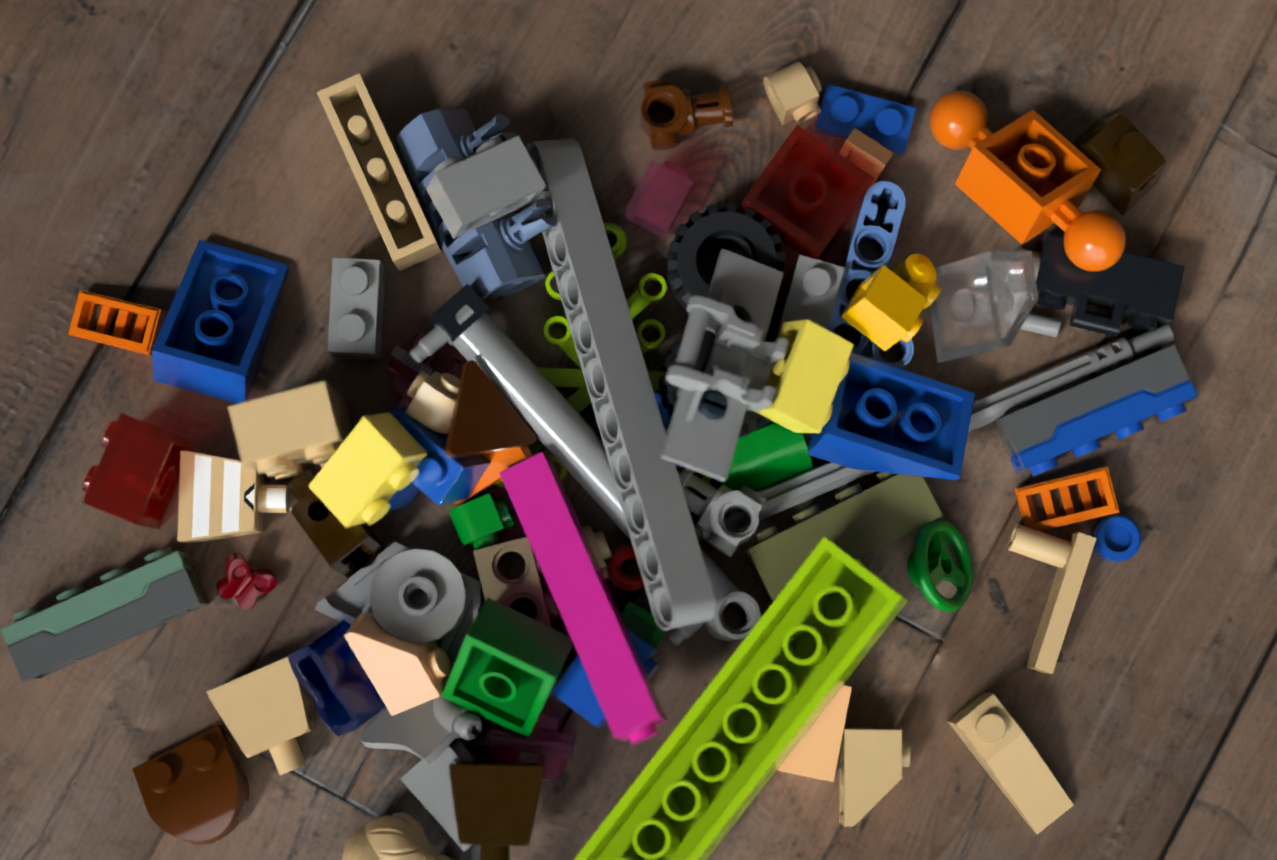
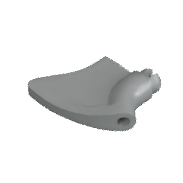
[359,690,482,765]

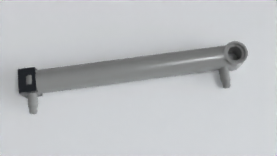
[410,284,761,645]

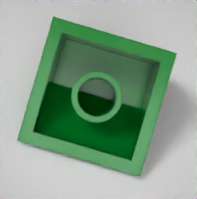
[442,598,574,738]

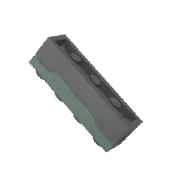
[0,547,209,682]

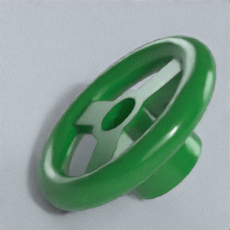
[907,518,973,612]

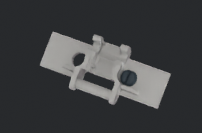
[660,249,789,482]

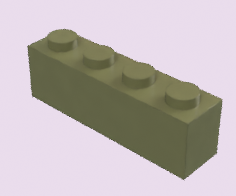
[745,472,943,601]

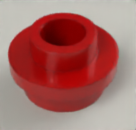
[607,544,644,591]

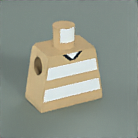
[177,451,290,543]

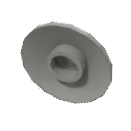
[369,548,466,644]

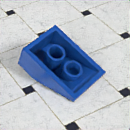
[152,240,289,404]
[807,353,975,480]

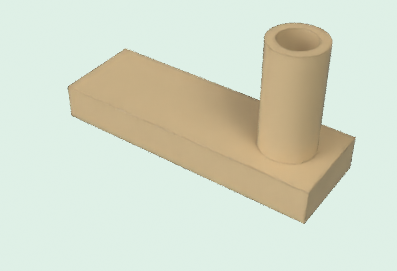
[1008,524,1097,674]

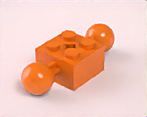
[929,90,1126,272]

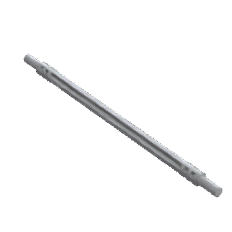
[693,324,1174,543]

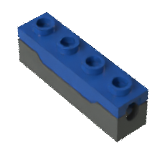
[994,344,1198,476]

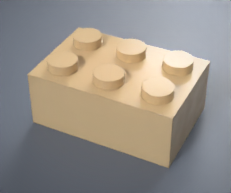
[228,381,353,480]

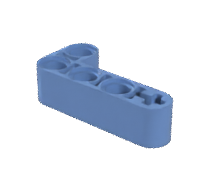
[828,181,914,369]

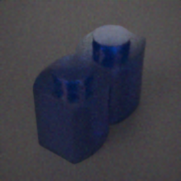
[288,620,386,737]

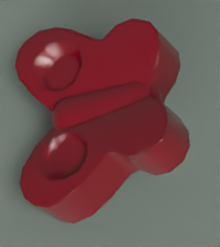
[216,553,277,610]

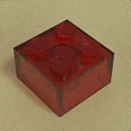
[740,125,874,260]
[82,413,195,529]

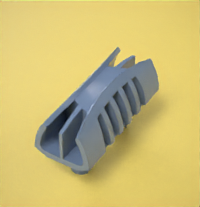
[396,108,557,300]

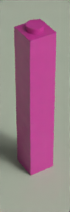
[499,452,667,745]

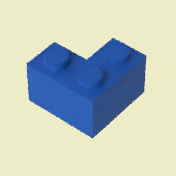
[388,406,491,511]

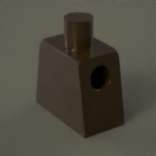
[1072,113,1166,216]
[288,470,386,578]
[449,761,545,860]

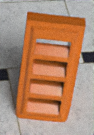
[68,290,168,356]
[1015,466,1120,531]

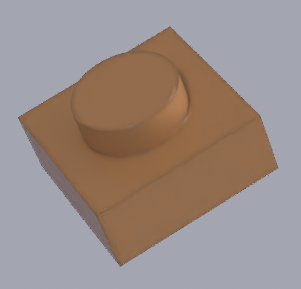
[831,128,893,189]

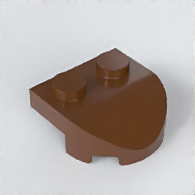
[132,726,249,845]

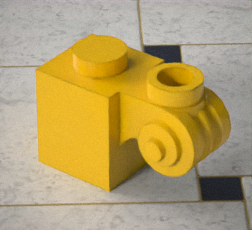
[841,253,942,351]

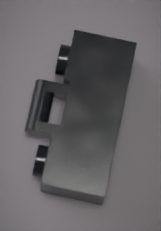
[1031,234,1185,337]

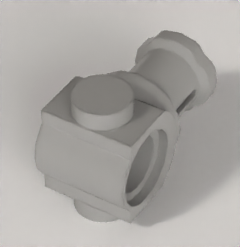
[679,467,767,557]

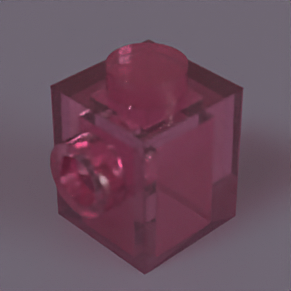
[626,160,694,240]

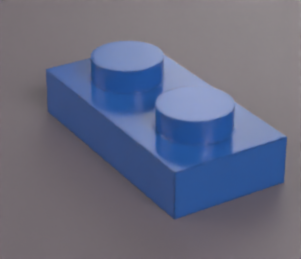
[814,84,916,156]

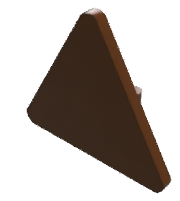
[445,360,536,458]

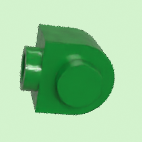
[448,493,515,550]

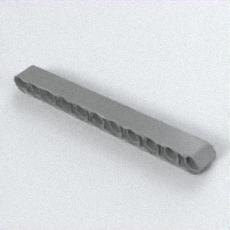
[525,138,715,630]

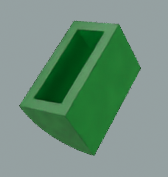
[716,423,813,492]

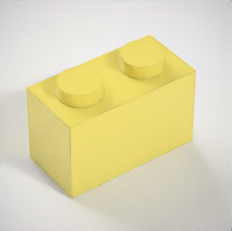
[753,320,854,433]
[309,412,427,528]

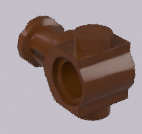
[640,80,733,150]

